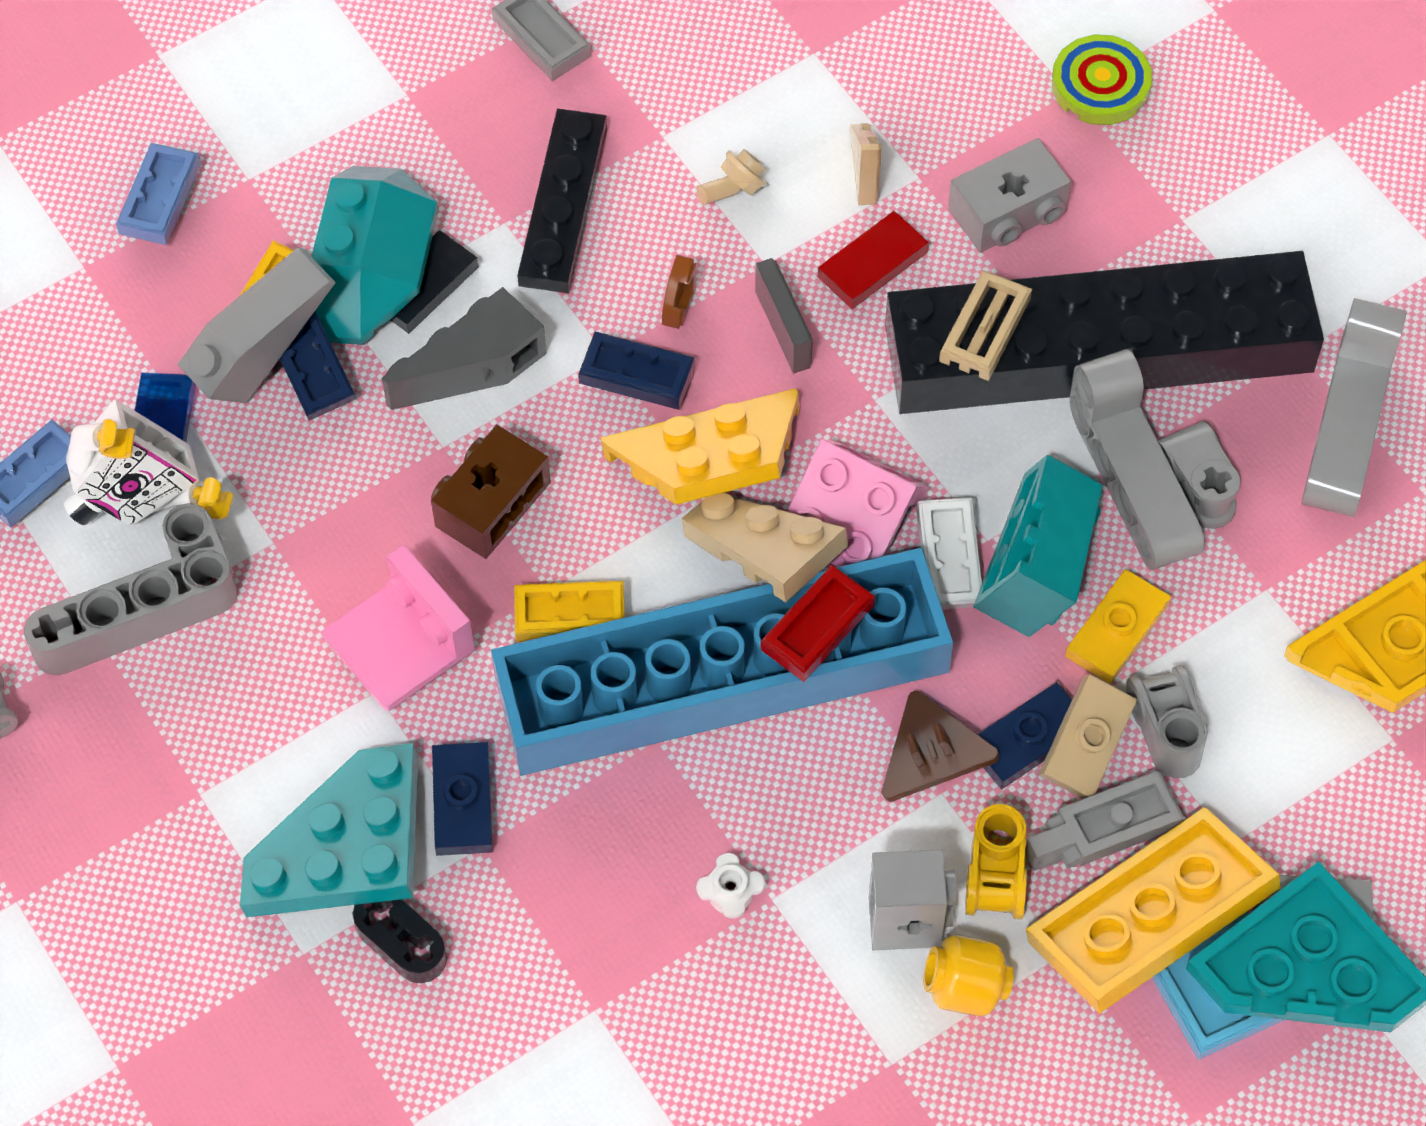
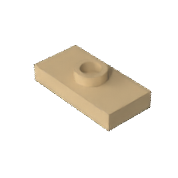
[1038,674,1137,799]

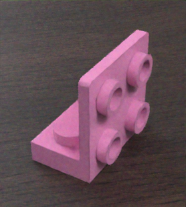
[787,439,930,567]
[323,545,475,711]

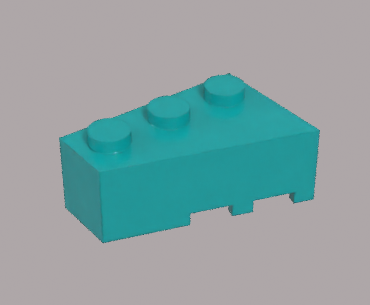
[973,455,1103,637]

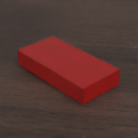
[817,211,929,309]
[760,565,875,682]

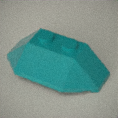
[311,166,439,345]

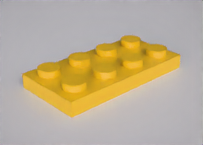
[1026,807,1281,1014]

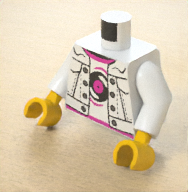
[64,399,234,525]

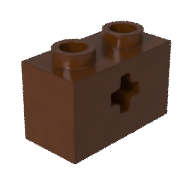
[431,424,551,559]

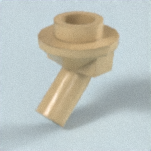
[697,149,768,205]

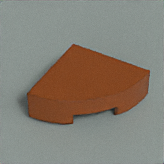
[662,255,696,329]

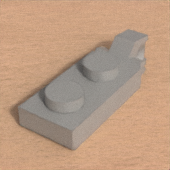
[1025,771,1185,871]

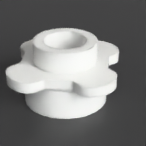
[696,853,765,919]

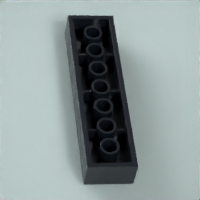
[885,251,1324,414]

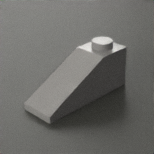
[177,247,336,403]

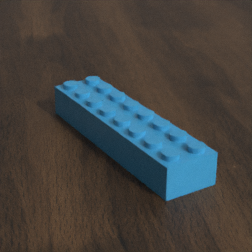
[491,547,953,776]

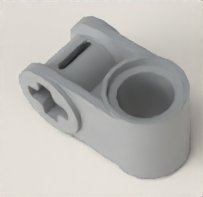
[1157,421,1240,529]
[1126,665,1208,778]

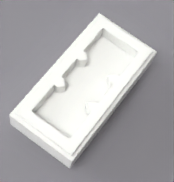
[916,498,982,610]

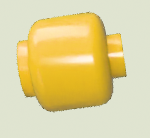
[923,935,1014,1017]

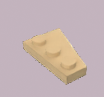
[681,493,848,602]

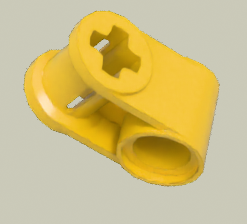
[965,804,1027,920]

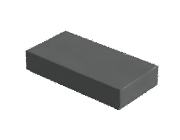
[755,258,813,374]

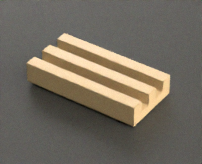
[939,270,1032,381]

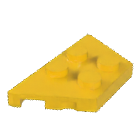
[600,388,800,505]
[1284,560,1426,713]

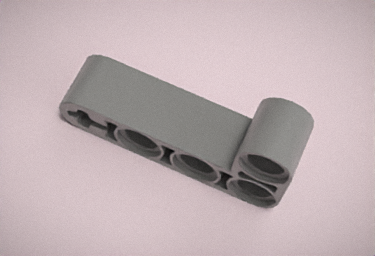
[1301,298,1407,517]
[1070,349,1205,570]
[24,503,237,675]

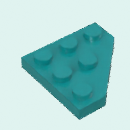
[240,743,419,918]
[1186,861,1426,1033]

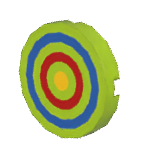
[1052,34,1152,125]

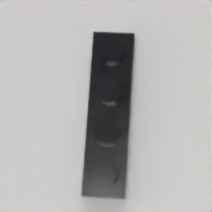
[517,108,607,294]

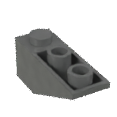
[382,287,547,410]

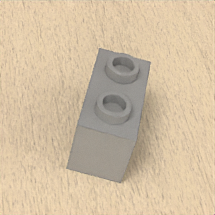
[948,138,1071,253]
[868,849,957,951]

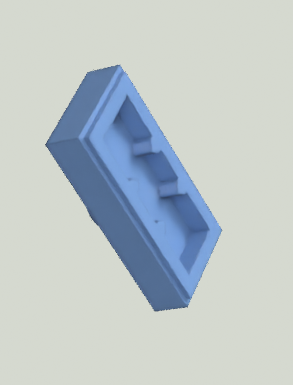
[116,143,201,245]
[0,419,71,528]

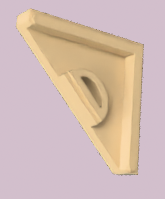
[850,123,881,206]

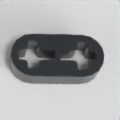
[352,899,447,984]

